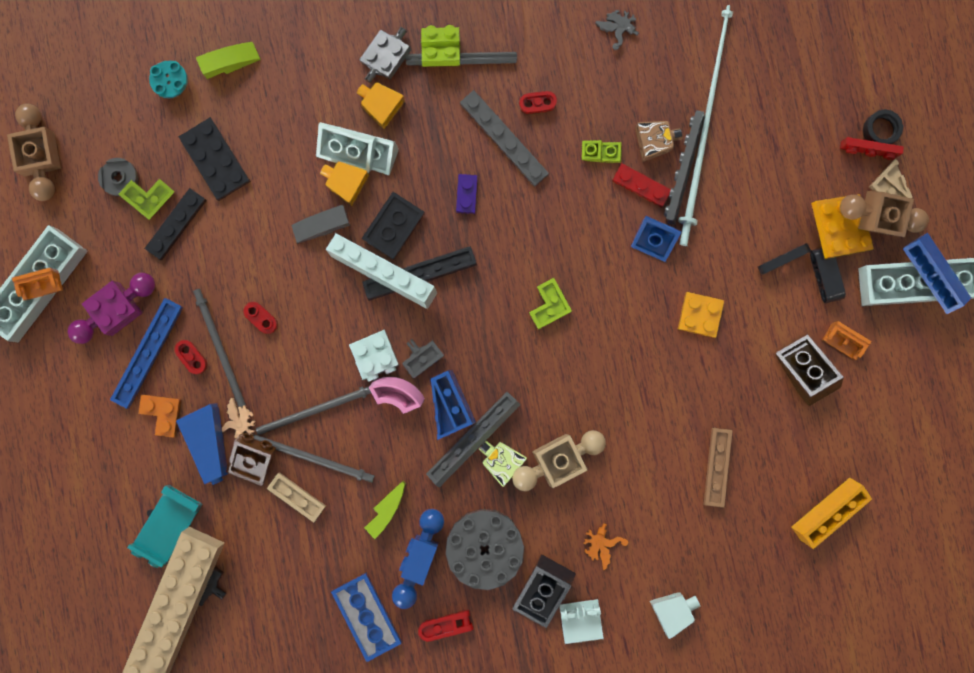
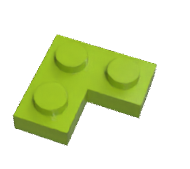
[118,179,175,220]
[529,278,572,330]

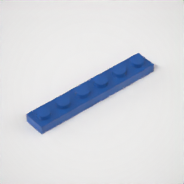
[110,298,183,409]

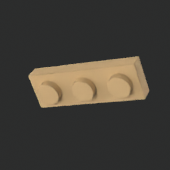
[267,472,326,522]

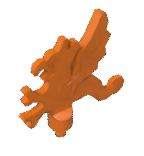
[583,523,628,570]

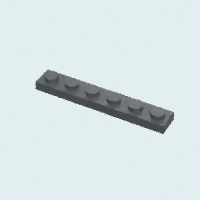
[460,90,549,187]
[664,110,705,225]
[426,392,520,488]

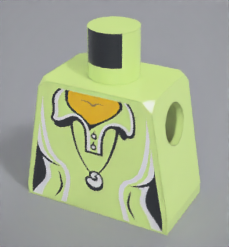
[479,441,527,487]

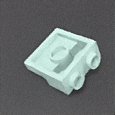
[349,330,399,382]

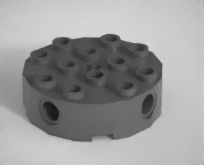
[446,509,524,590]

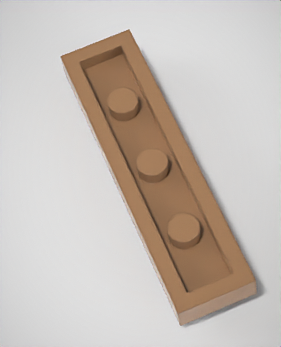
[703,428,732,507]

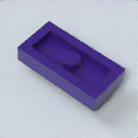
[456,174,477,214]

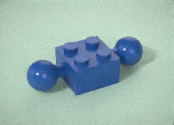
[392,509,444,609]

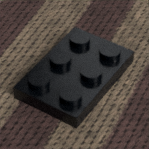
[361,192,425,260]

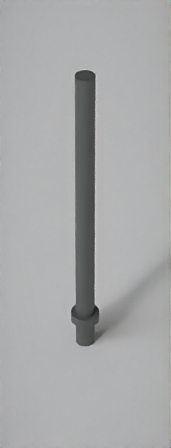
[193,289,246,407]
[256,386,371,435]
[254,435,375,483]

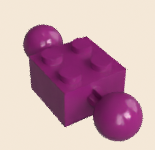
[68,273,155,344]

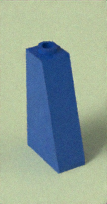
[176,403,228,485]

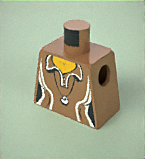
[635,121,682,162]

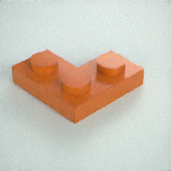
[138,395,181,437]

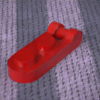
[418,609,474,642]

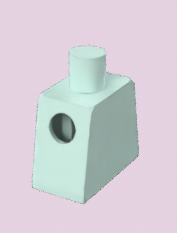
[650,592,701,639]

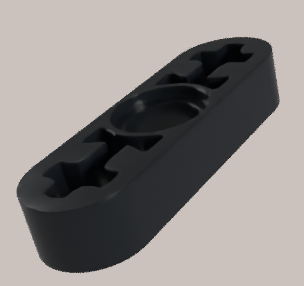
[757,243,811,275]

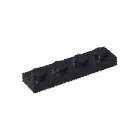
[144,188,206,260]

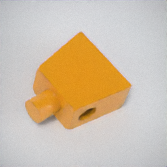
[357,83,405,129]
[320,161,369,206]

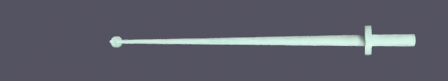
[678,5,733,246]

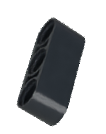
[810,248,846,304]

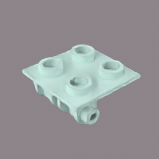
[560,599,603,644]

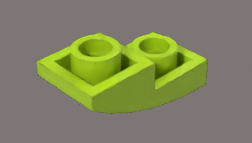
[582,140,622,163]

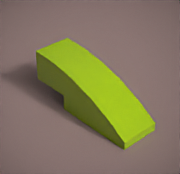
[196,42,261,79]
[364,481,406,539]

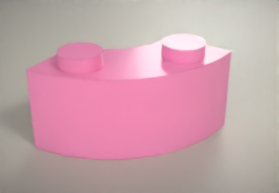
[369,377,425,414]

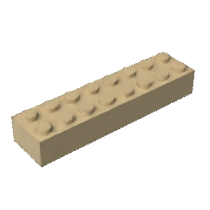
[122,527,224,673]

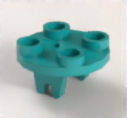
[149,61,188,98]

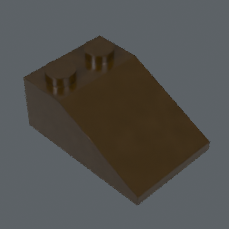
[775,334,844,406]

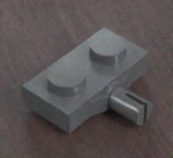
[402,339,444,379]

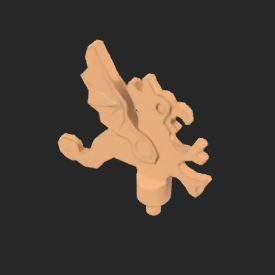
[222,398,255,439]

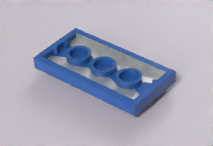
[331,572,402,662]

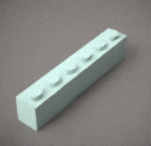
[326,234,437,309]

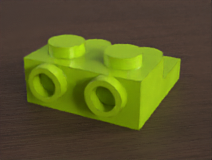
[421,25,460,67]

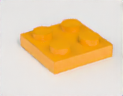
[678,292,724,338]

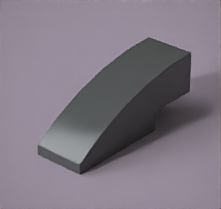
[291,205,350,244]

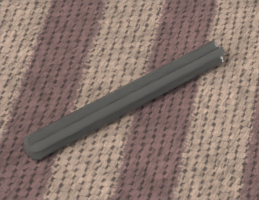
[406,52,517,65]

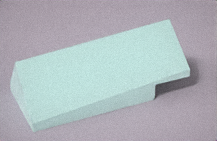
[316,122,399,175]

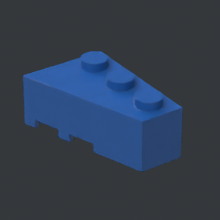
[431,370,476,440]

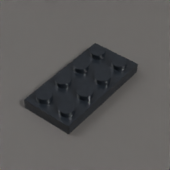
[178,117,251,201]

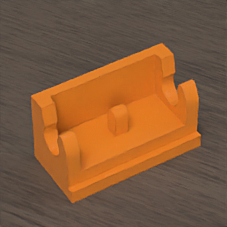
[12,268,63,301]
[822,321,872,360]

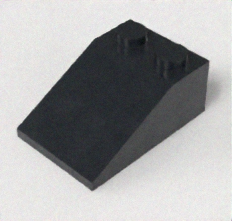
[512,554,576,628]

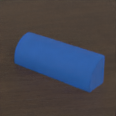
[903,233,971,314]

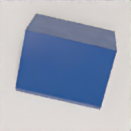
[631,216,681,262]

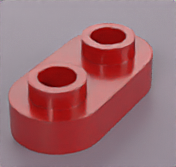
[519,91,557,114]
[243,302,278,334]
[175,340,207,374]

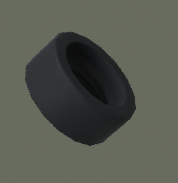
[863,109,904,144]

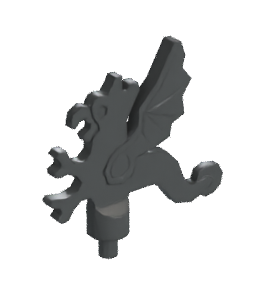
[595,10,639,50]

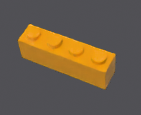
[792,478,872,549]

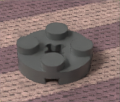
[98,158,138,197]

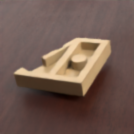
[869,159,912,198]

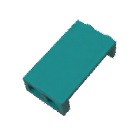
[127,485,202,568]

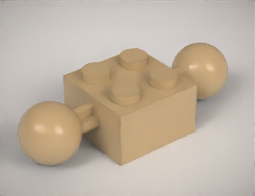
[512,430,606,491]

